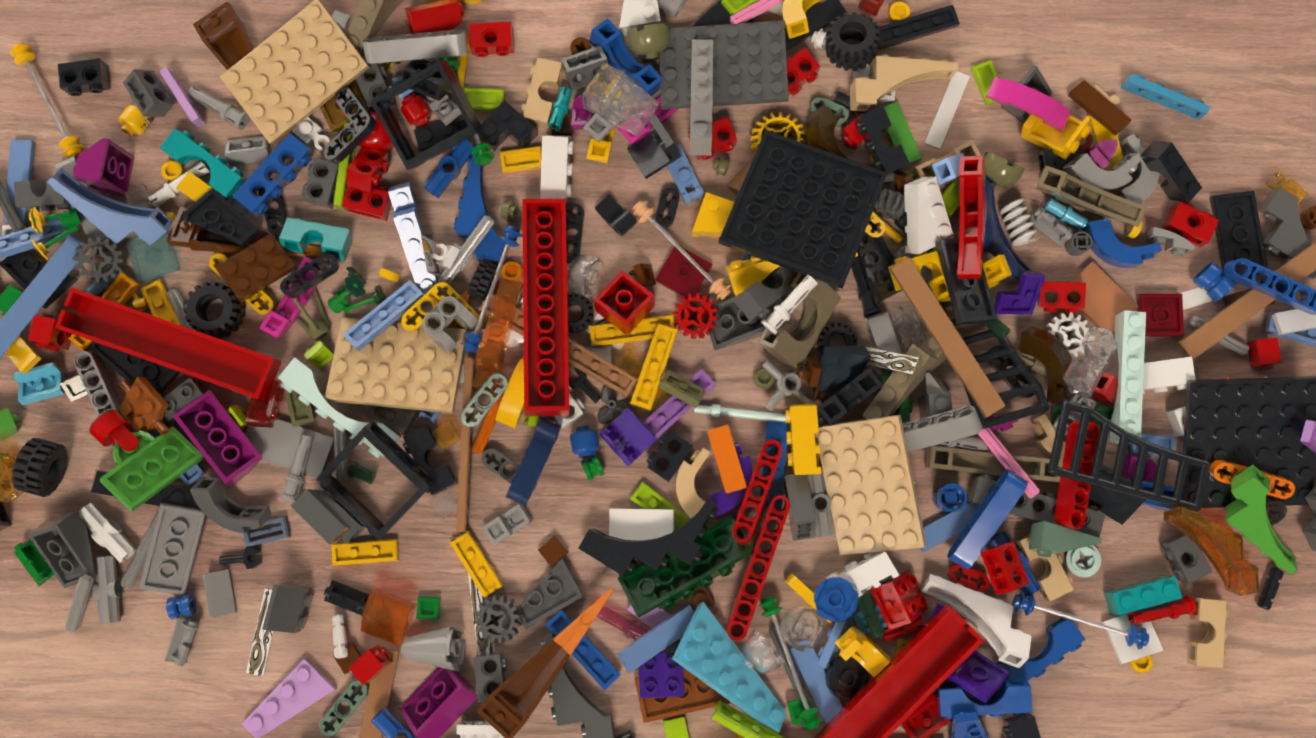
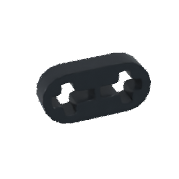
[655,188,679,229]

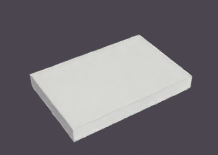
[609,509,675,554]

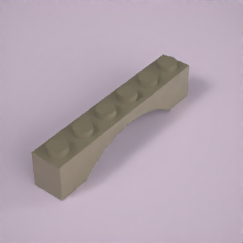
[925,446,1063,482]

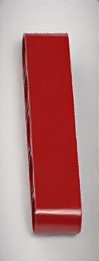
[1054,421,1099,529]
[732,440,782,545]

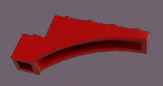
[957,156,987,279]

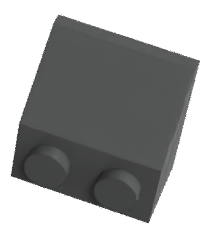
[262,582,313,633]

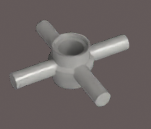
[762,358,814,411]

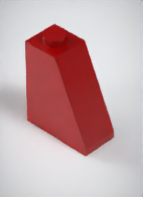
[405,0,464,34]

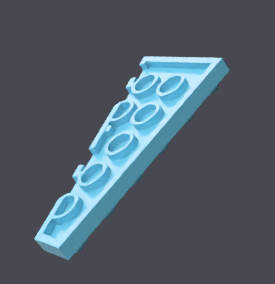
[672,602,787,733]

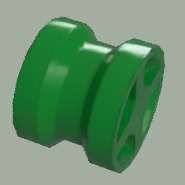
[581,455,605,481]

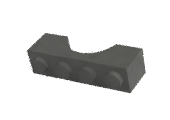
[734,267,798,322]

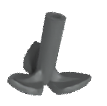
[598,386,633,424]

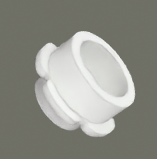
[811,29,827,49]

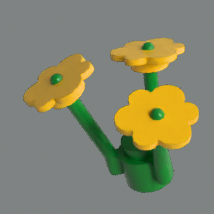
[29,207,82,261]

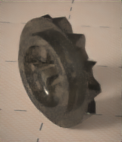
[1266,498,1287,525]

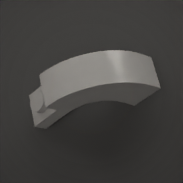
[1116,133,1159,204]
[1062,152,1142,190]

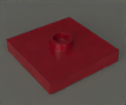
[655,246,713,299]
[1137,294,1184,337]

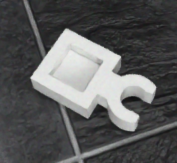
[292,117,331,152]

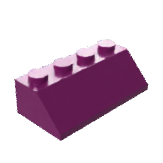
[173,390,263,488]

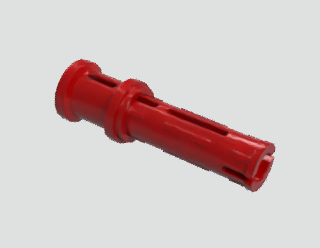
[1128,595,1197,625]

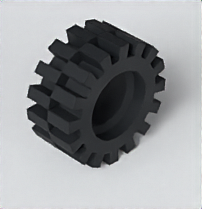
[468,259,498,301]
[567,293,594,333]
[817,322,858,355]

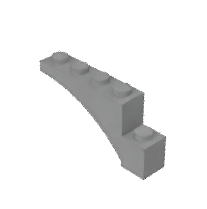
[690,40,713,156]

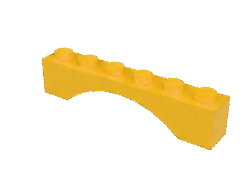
[725,253,858,296]

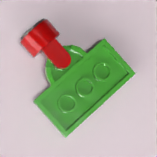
[89,410,203,512]

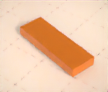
[707,425,747,494]

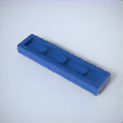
[760,421,789,509]
[545,609,621,690]

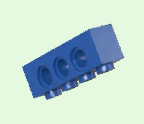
[233,133,313,217]

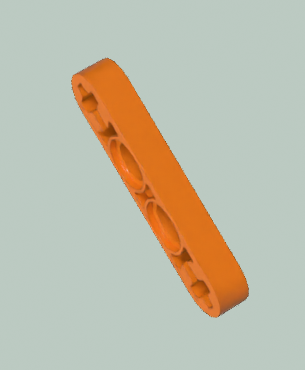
[1209,460,1295,499]

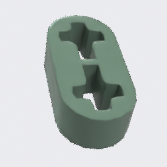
[809,97,849,127]

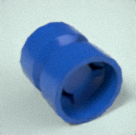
[1192,261,1236,302]
[932,483,967,512]

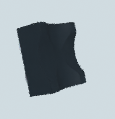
[818,345,871,392]

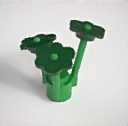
[328,267,386,313]

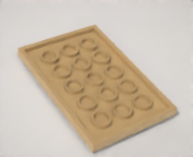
[220,0,370,145]
[325,318,468,414]
[815,415,927,555]

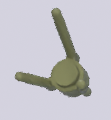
[293,288,331,340]

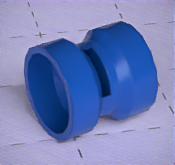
[166,594,196,620]

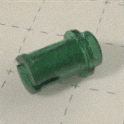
[347,462,377,485]

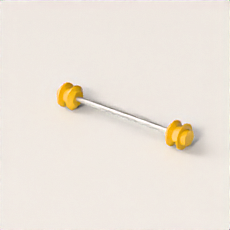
[10,43,84,157]

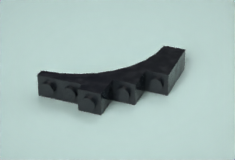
[578,498,719,576]

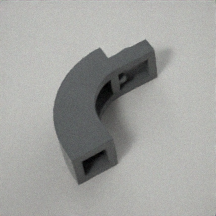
[190,477,272,533]

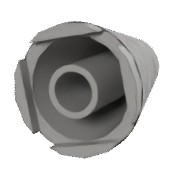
[401,625,466,671]

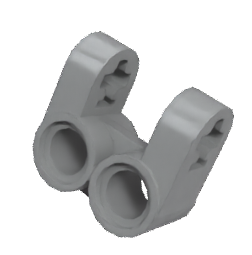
[422,296,478,354]

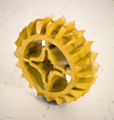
[750,112,807,156]

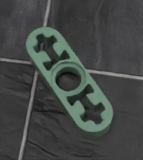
[461,372,508,427]
[319,680,369,737]

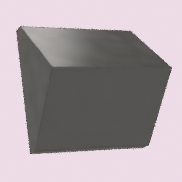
[1002,65,1052,123]

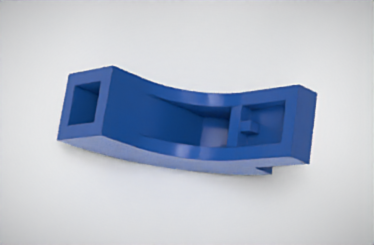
[1083,218,1162,268]

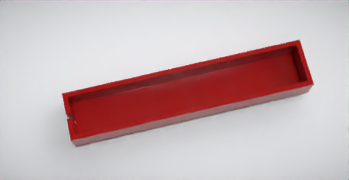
[54,287,281,402]
[813,604,985,738]

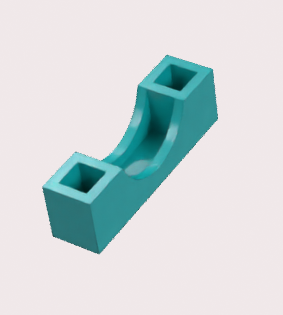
[159,128,246,202]

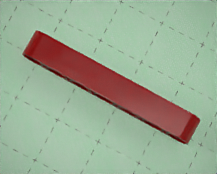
[726,494,790,641]

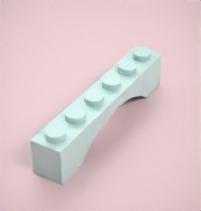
[1110,310,1146,444]
[278,357,400,458]

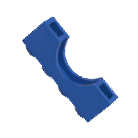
[589,18,663,102]
[996,617,1086,681]
[936,679,1033,719]

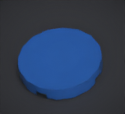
[814,577,859,622]

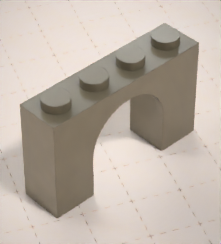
[758,273,841,369]

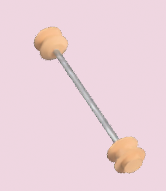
[632,201,731,301]

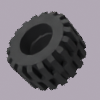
[826,12,880,71]
[183,281,245,338]
[12,438,68,497]

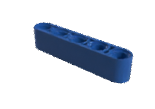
[1224,258,1316,315]
[947,469,1028,569]

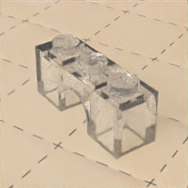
[1063,326,1118,397]

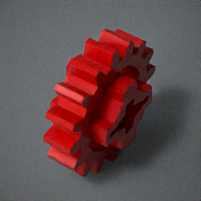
[673,293,720,339]

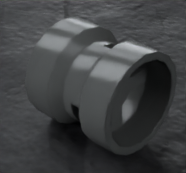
[1065,231,1093,256]

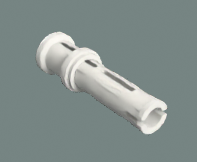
[761,275,818,335]

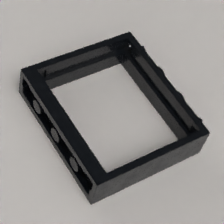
[370,58,484,171]
[316,421,436,540]

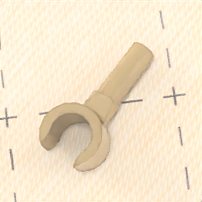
[1093,84,1120,107]

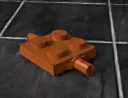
[118,377,169,436]

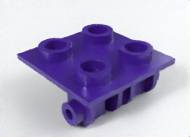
[600,407,657,466]
[639,652,684,698]

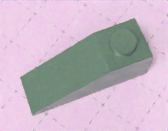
[1029,521,1102,557]

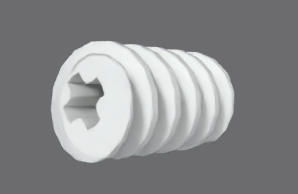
[1000,198,1039,246]

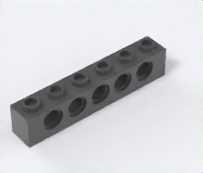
[967,474,1105,538]

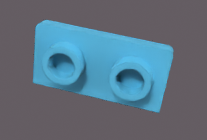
[13,362,65,405]

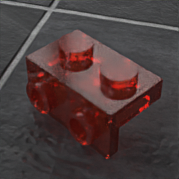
[245,380,284,428]

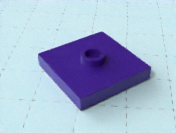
[947,651,1010,703]

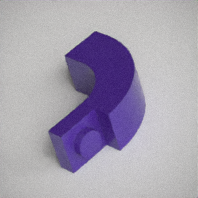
[708,442,752,516]

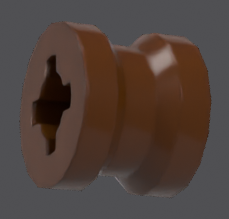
[570,37,591,55]
[1300,206,1316,230]

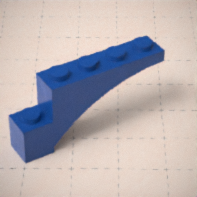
[454,156,505,265]

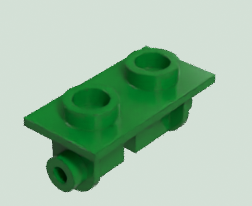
[14,539,55,586]

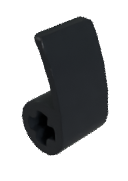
[595,195,637,237]

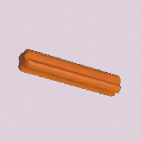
[472,393,503,454]

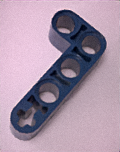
[506,416,562,506]

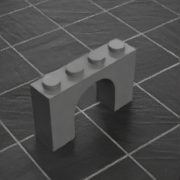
[291,489,366,544]

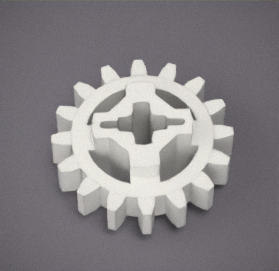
[1046,312,1093,359]

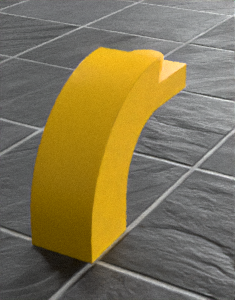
[782,0,822,39]
[929,255,1012,302]
[496,356,524,428]
[835,627,891,677]

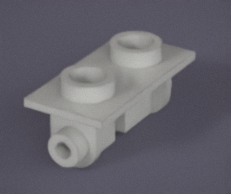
[1028,206,1074,247]
[164,618,199,666]

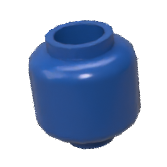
[570,425,600,458]

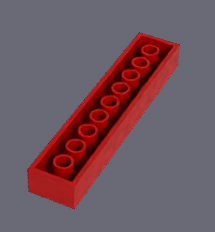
[522,199,569,416]

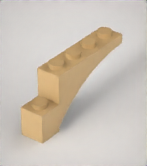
[850,54,958,112]

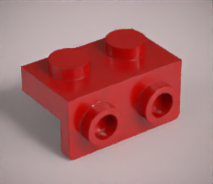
[901,694,952,738]

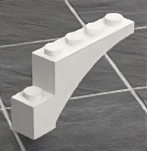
[921,574,1031,668]

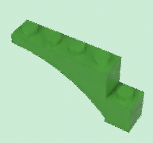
[1225,465,1297,574]

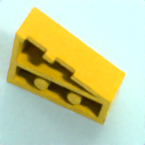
[692,192,735,238]
[785,403,822,475]

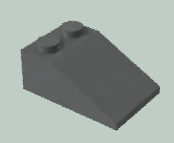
[707,294,780,350]
[28,511,96,588]

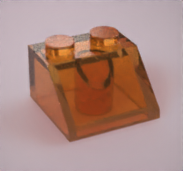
[360,589,417,646]

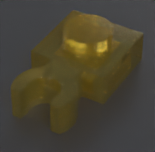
[1266,172,1308,204]

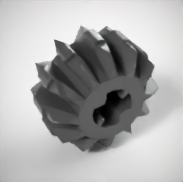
[873,189,905,220]

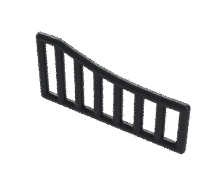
[929,285,1049,429]
[1048,400,1210,512]

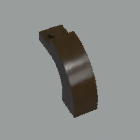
[805,105,849,159]
[1019,327,1075,403]

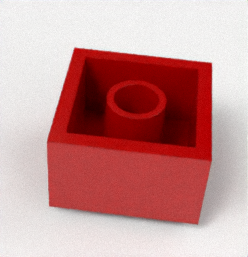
[594,271,655,336]

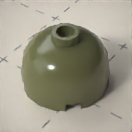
[627,23,670,59]
[983,152,1025,190]

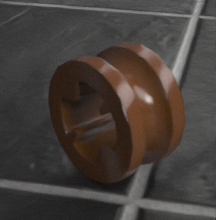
[812,387,826,403]

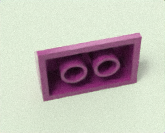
[73,138,135,197]
[399,667,478,738]

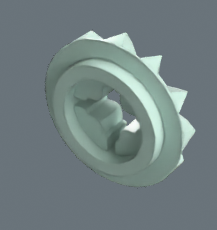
[1065,545,1101,577]

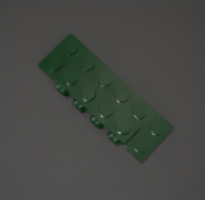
[617,515,753,618]

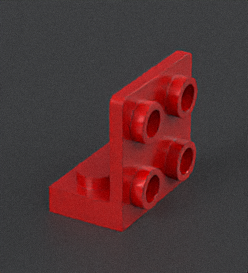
[870,569,928,630]

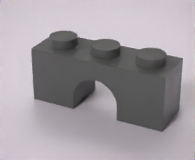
[14,179,79,212]

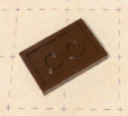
[215,233,296,303]

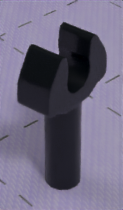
[569,368,601,404]
[219,547,262,569]

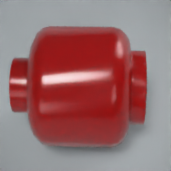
[401,94,432,127]

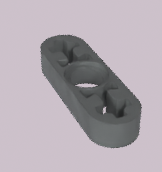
[482,449,537,491]

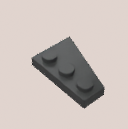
[517,558,584,629]

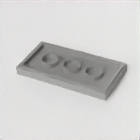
[245,411,334,478]
[139,502,205,595]

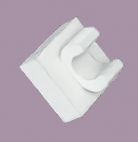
[431,243,460,269]

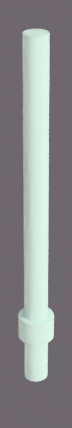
[694,404,823,426]

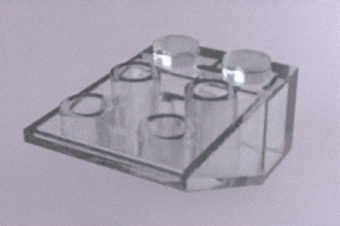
[582,63,659,136]

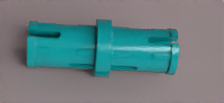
[548,87,573,130]

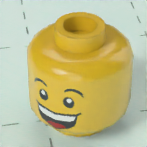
[118,104,152,136]

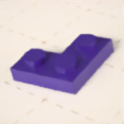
[994,272,1045,314]

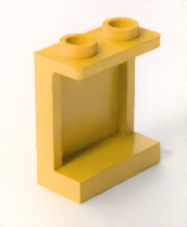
[1021,114,1091,159]

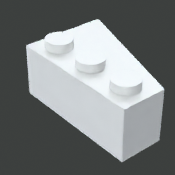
[619,0,661,36]
[540,135,573,201]
[904,177,954,254]
[1143,357,1196,395]
[826,551,899,597]

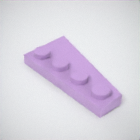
[242,658,337,738]

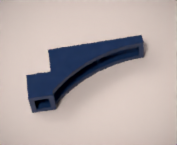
[983,175,1032,280]

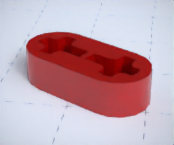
[947,564,990,592]

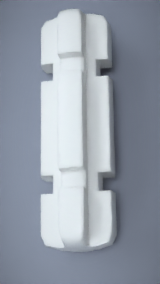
[332,614,348,659]

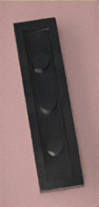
[877,5,960,50]

